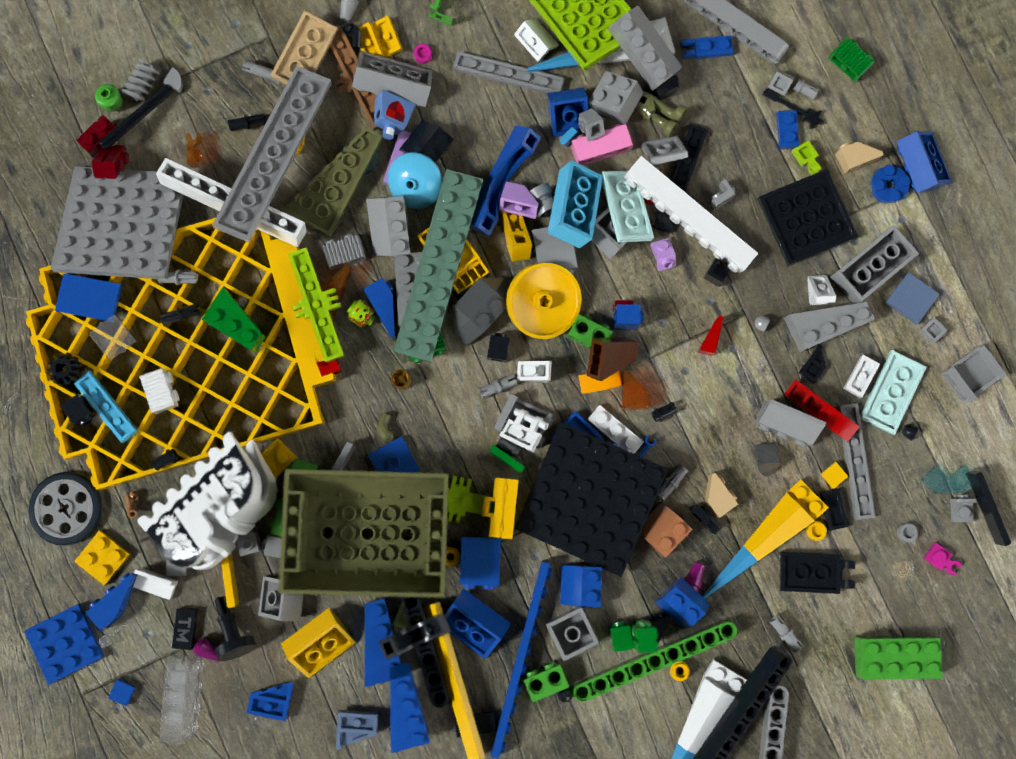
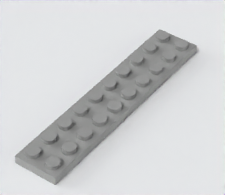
[213,66,332,243]

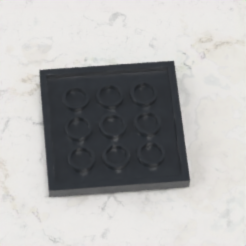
[757,169,858,266]

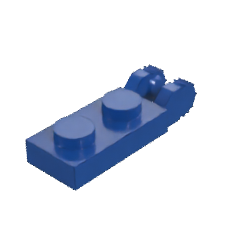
[680,35,734,59]

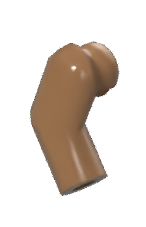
[125,491,139,518]

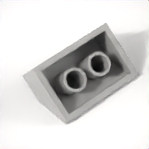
[366,195,411,256]
[754,399,826,448]

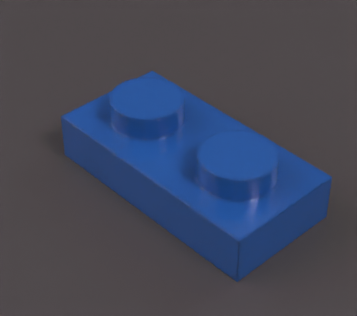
[776,110,799,149]

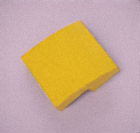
[358,15,403,58]

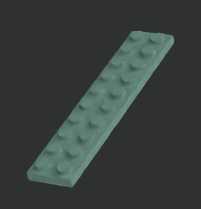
[393,169,483,363]

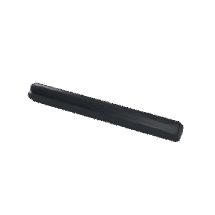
[99,84,174,150]

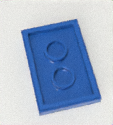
[55,273,122,323]

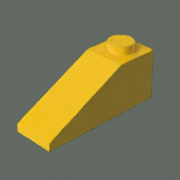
[500,211,532,262]

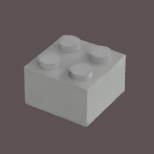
[588,71,643,124]
[545,606,599,661]

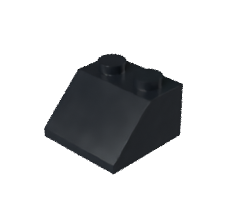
[399,120,454,163]

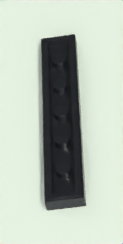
[653,124,708,234]

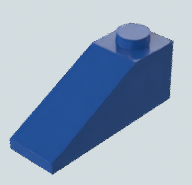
[364,278,396,341]

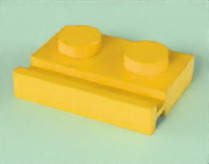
[261,438,298,480]

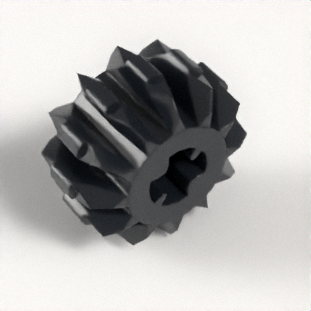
[47,353,82,385]

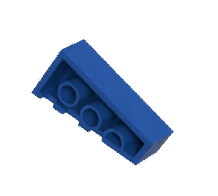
[365,597,403,687]
[390,663,430,753]

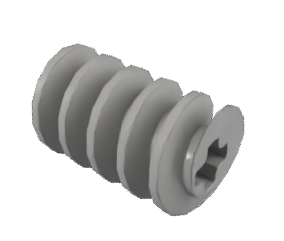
[121,59,159,102]

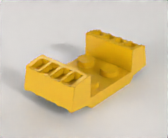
[417,228,489,294]

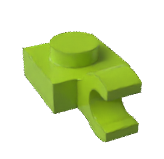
[792,140,821,175]

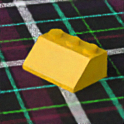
[281,608,356,678]

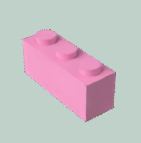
[571,124,633,165]

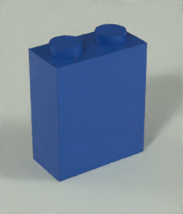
[460,537,501,590]

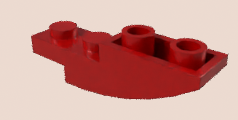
[784,379,860,442]

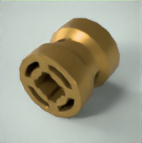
[391,369,411,390]

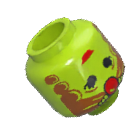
[346,299,376,327]

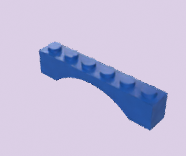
[470,126,541,236]

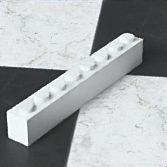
[624,156,758,273]
[156,158,307,247]

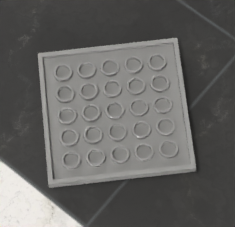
[50,166,183,280]

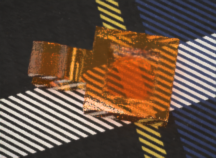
[186,133,202,168]

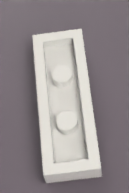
[587,405,644,454]

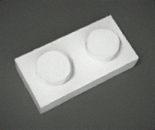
[843,355,880,398]

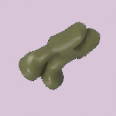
[634,90,688,138]

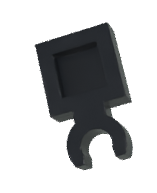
[690,505,720,534]

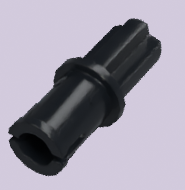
[228,114,267,132]
[160,303,200,325]

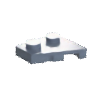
[336,710,378,750]

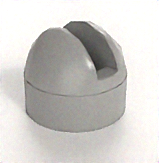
[754,316,770,332]

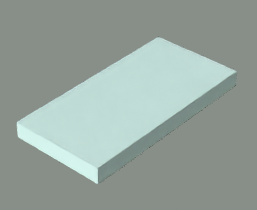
[600,171,654,243]
[860,350,927,435]

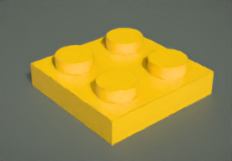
[74,530,131,586]

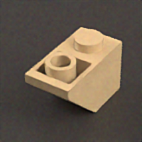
[705,472,738,518]

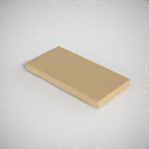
[270,10,338,85]

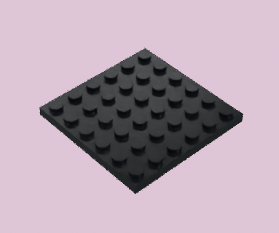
[514,422,668,577]

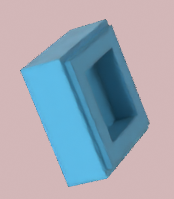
[559,127,581,147]

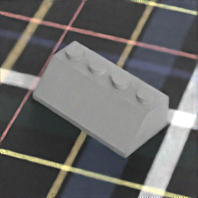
[608,6,682,91]
[352,50,433,107]

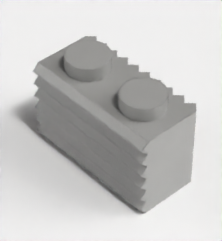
[322,234,367,270]

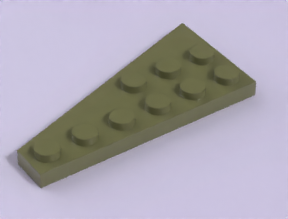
[281,127,383,237]

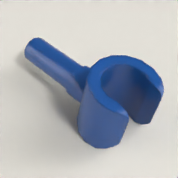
[638,435,657,457]

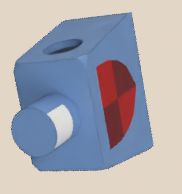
[374,90,415,140]

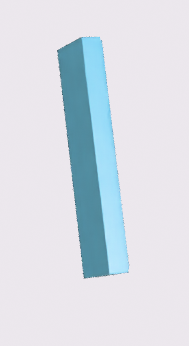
[74,371,139,443]

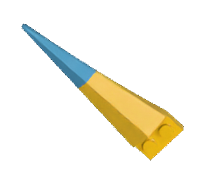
[702,479,829,599]

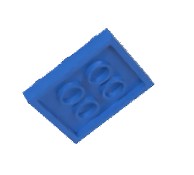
[24,604,105,685]

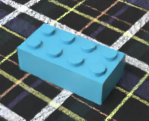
[548,160,603,248]

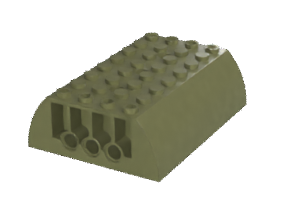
[278,469,448,598]

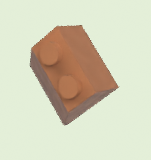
[640,502,692,558]

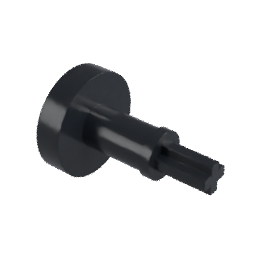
[214,596,257,661]

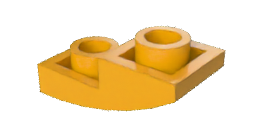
[578,371,622,394]

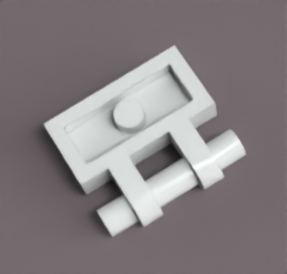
[499,408,549,453]

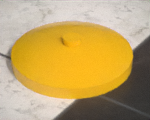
[506,262,582,339]

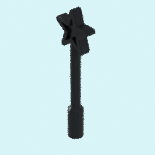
[762,88,824,129]

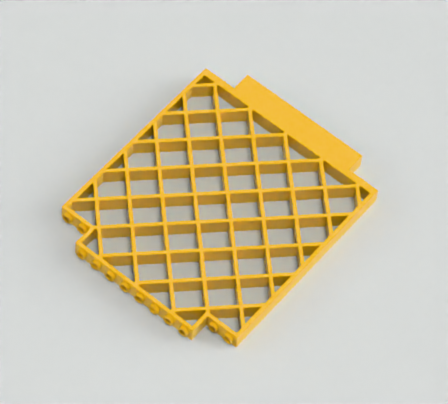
[26,218,337,490]

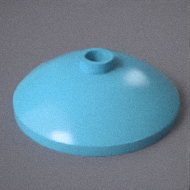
[388,152,443,209]

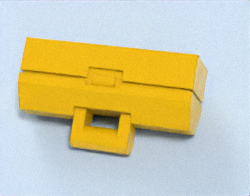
[481,478,518,539]

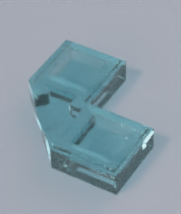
[921,466,971,494]

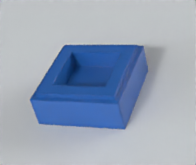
[108,679,136,706]

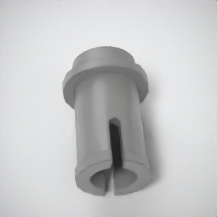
[793,79,819,100]

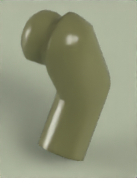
[377,413,394,442]

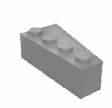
[784,302,875,352]

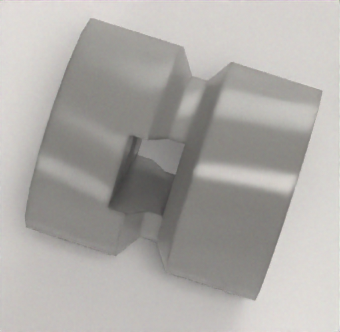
[529,183,554,218]

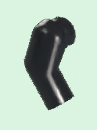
[343,23,362,49]

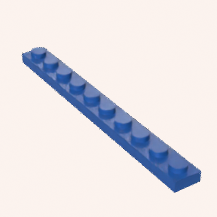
[491,561,552,759]

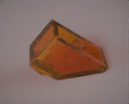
[622,370,650,410]

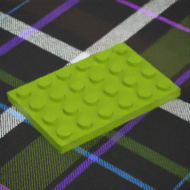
[529,0,631,71]

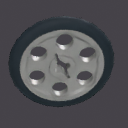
[28,472,102,546]

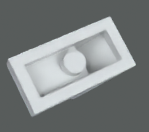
[807,275,836,305]
[517,361,552,383]

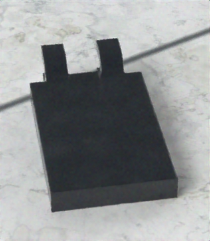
[779,552,855,594]

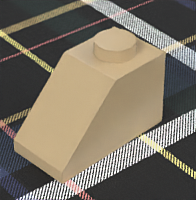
[835,141,884,174]

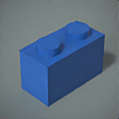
[613,304,644,330]

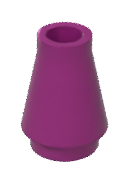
[684,562,705,592]
[192,637,218,662]

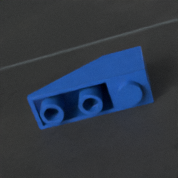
[85,572,137,631]

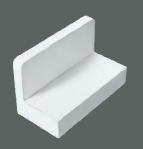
[514,18,559,62]
[133,568,178,600]

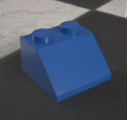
[547,87,588,137]
[560,565,602,607]
[655,577,710,629]

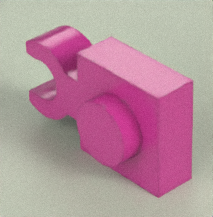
[923,543,962,575]

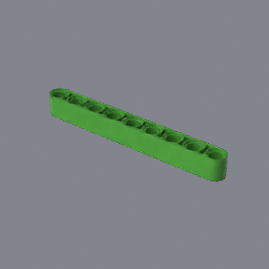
[573,620,737,702]

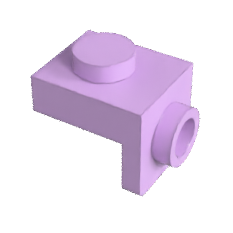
[651,238,676,271]

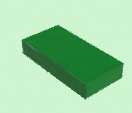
[489,445,525,473]

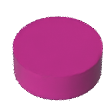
[413,44,432,64]

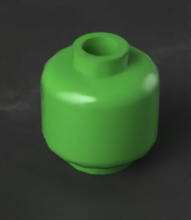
[95,84,123,112]

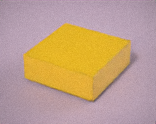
[820,462,848,489]

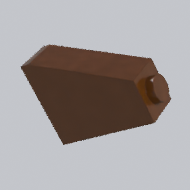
[587,337,639,381]

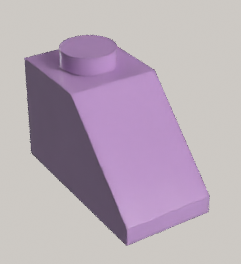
[499,181,539,219]

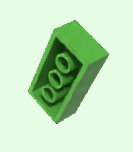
[854,636,943,680]

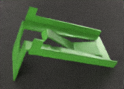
[429,0,453,26]

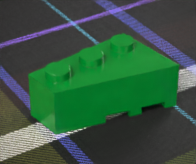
[201,287,266,353]

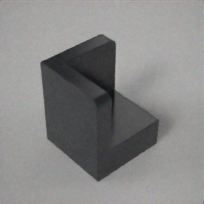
[703,258,730,287]

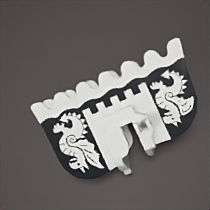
[137,432,277,570]

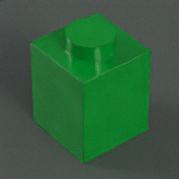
[609,621,634,652]

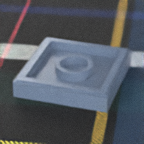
[885,272,939,325]

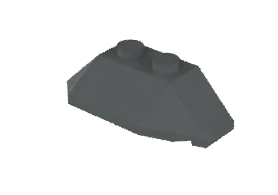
[453,277,511,346]

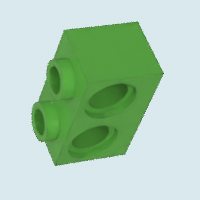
[567,314,613,349]
[523,661,569,702]

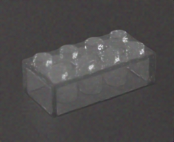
[159,654,203,744]

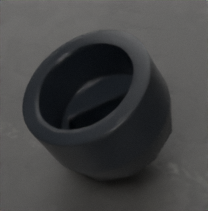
[902,424,919,441]
[557,686,573,703]

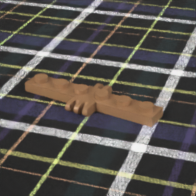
[330,25,379,131]

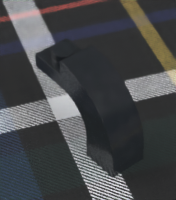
[378,613,451,660]

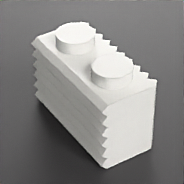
[140,368,180,414]

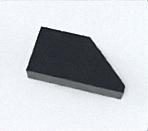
[798,344,826,384]

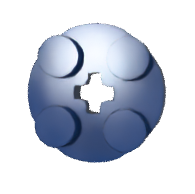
[870,165,910,204]

